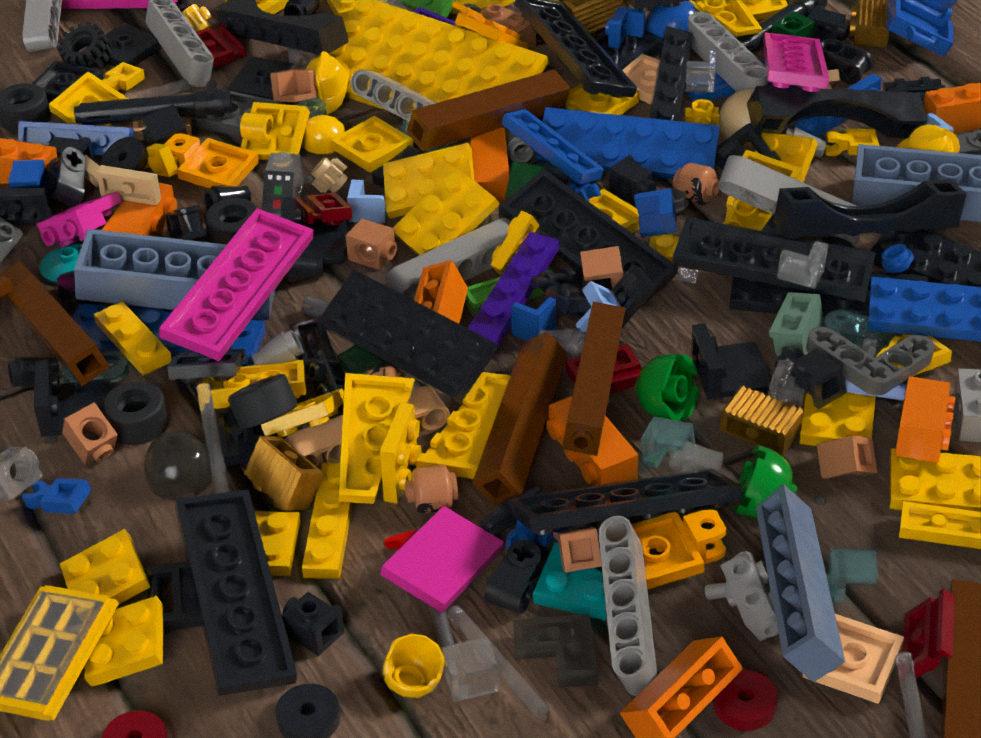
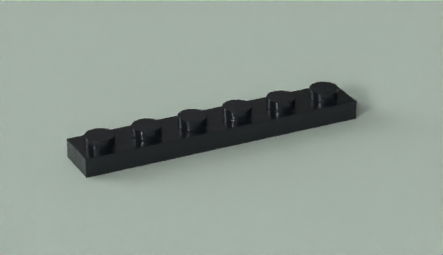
[649,26,693,121]

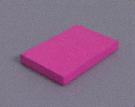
[380,506,504,613]

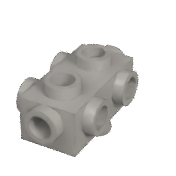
[705,551,779,641]

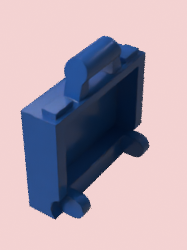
[886,0,953,57]

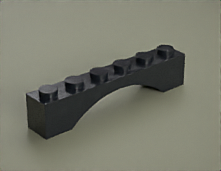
[215,0,349,55]
[747,85,927,138]
[773,180,967,239]

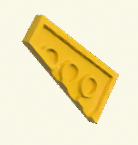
[416,372,510,479]
[338,373,415,504]

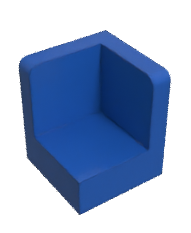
[8,160,47,189]
[634,188,678,237]
[511,297,556,341]

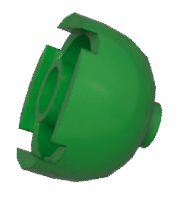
[635,354,699,423]
[732,444,797,520]

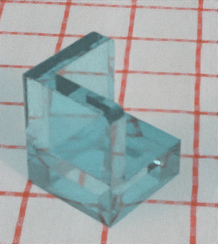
[641,417,696,468]
[827,549,878,603]

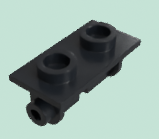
[308,349,345,412]

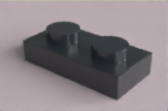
[611,264,656,328]

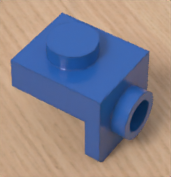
[605,6,645,49]

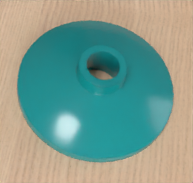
[39,244,82,285]

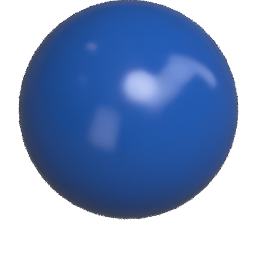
[645,1,700,49]

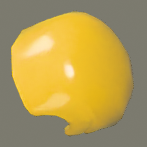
[302,115,345,154]
[382,633,445,699]

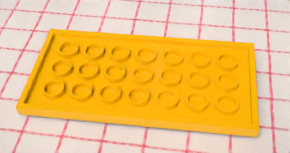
[320,0,549,130]

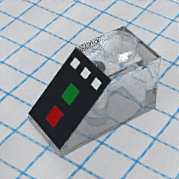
[262,152,304,217]

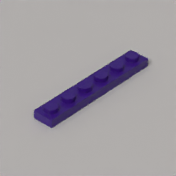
[468,232,559,346]

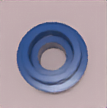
[882,244,914,273]

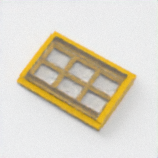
[0,585,119,721]

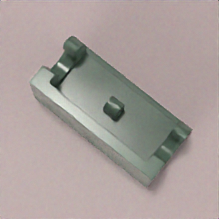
[769,292,824,357]

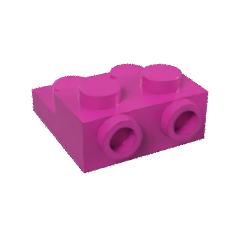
[37,191,122,247]

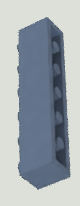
[755,484,845,683]

